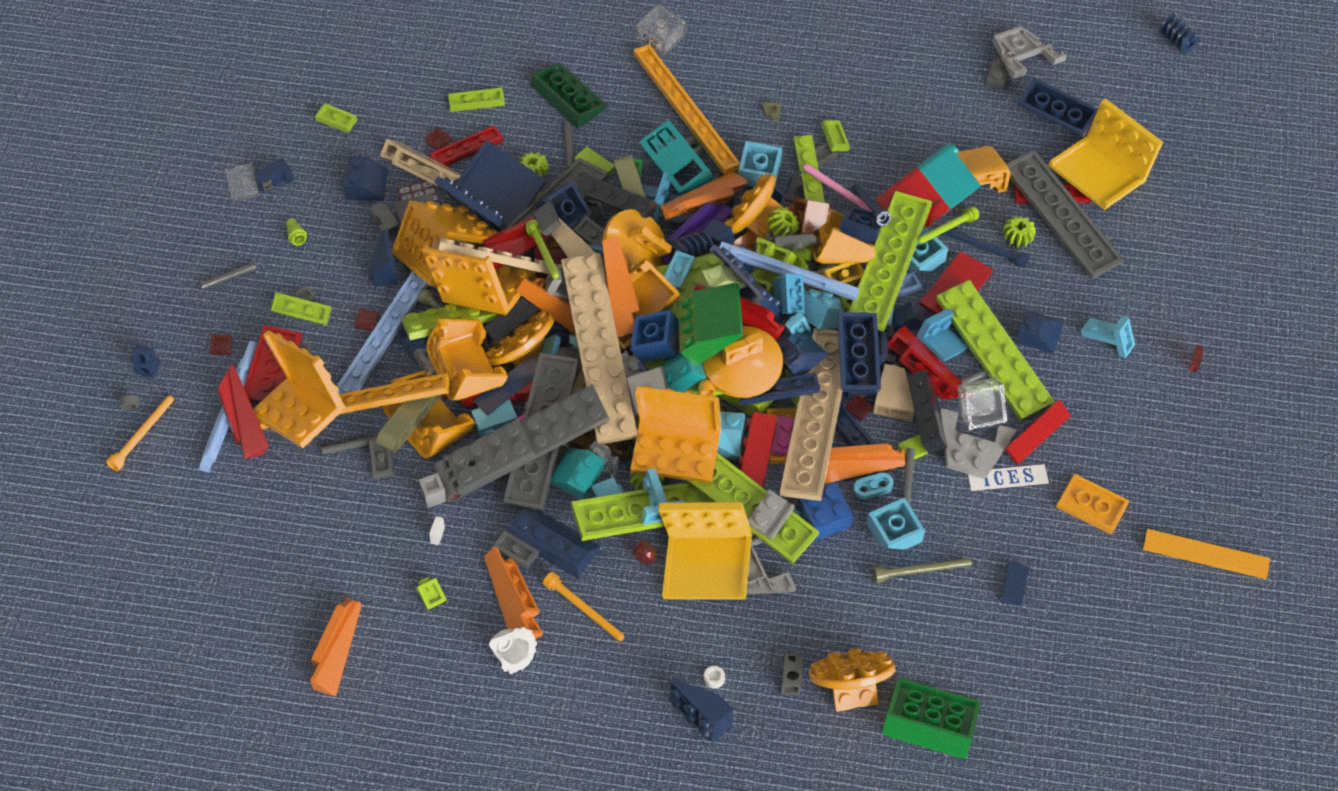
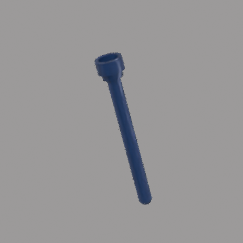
[852,184,891,226]
[942,229,1029,268]

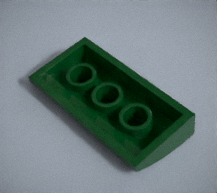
[530,62,607,128]

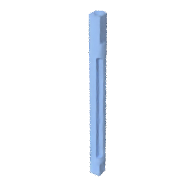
[719,242,860,301]
[199,341,258,473]

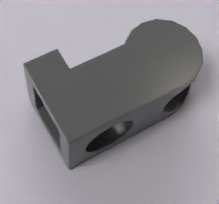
[372,203,400,239]
[781,653,803,696]

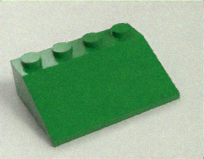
[677,283,743,367]
[882,677,981,759]

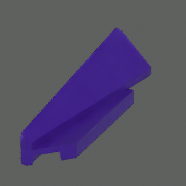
[660,202,732,265]

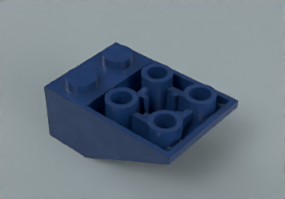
[669,679,733,743]

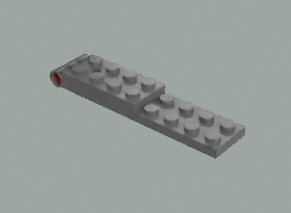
[433,384,610,502]

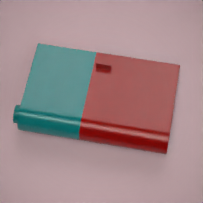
[875,143,981,228]

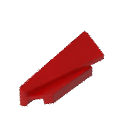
[475,217,552,270]
[694,283,785,340]
[888,326,972,399]
[217,365,269,459]

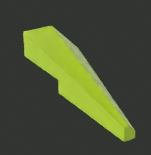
[751,237,797,296]

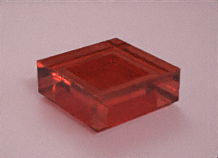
[425,127,451,150]
[354,309,379,332]
[210,335,232,355]
[1189,345,1203,373]
[846,396,873,422]

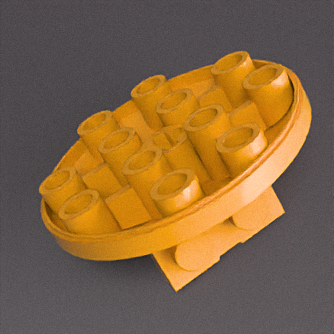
[723,173,784,239]
[602,209,672,272]
[486,310,554,367]
[702,326,783,398]
[809,648,895,712]

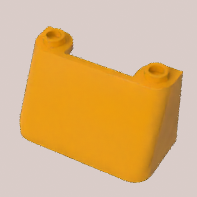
[926,146,1010,193]
[810,208,876,264]
[609,257,680,349]
[426,319,508,400]
[383,369,476,459]

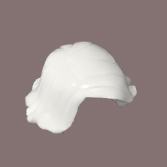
[489,627,537,674]

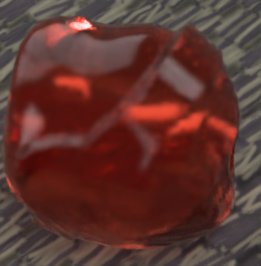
[633,540,656,565]

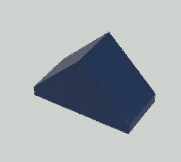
[892,301,930,331]

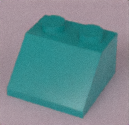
[661,353,706,393]
[551,448,605,500]

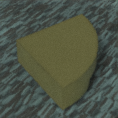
[762,102,781,122]

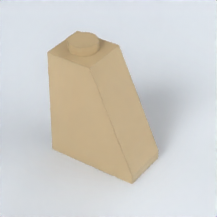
[873,364,914,422]

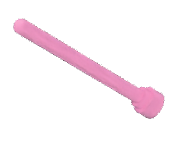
[803,164,882,212]

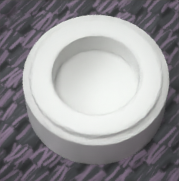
[703,666,725,688]

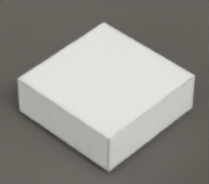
[429,516,445,545]

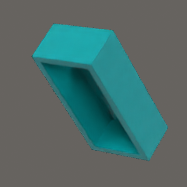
[639,120,715,195]

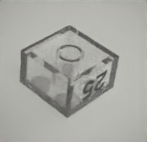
[636,4,687,57]
[958,377,1007,430]

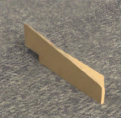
[380,139,462,186]
[551,217,608,288]

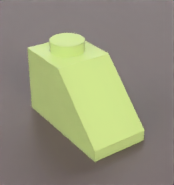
[702,265,746,289]

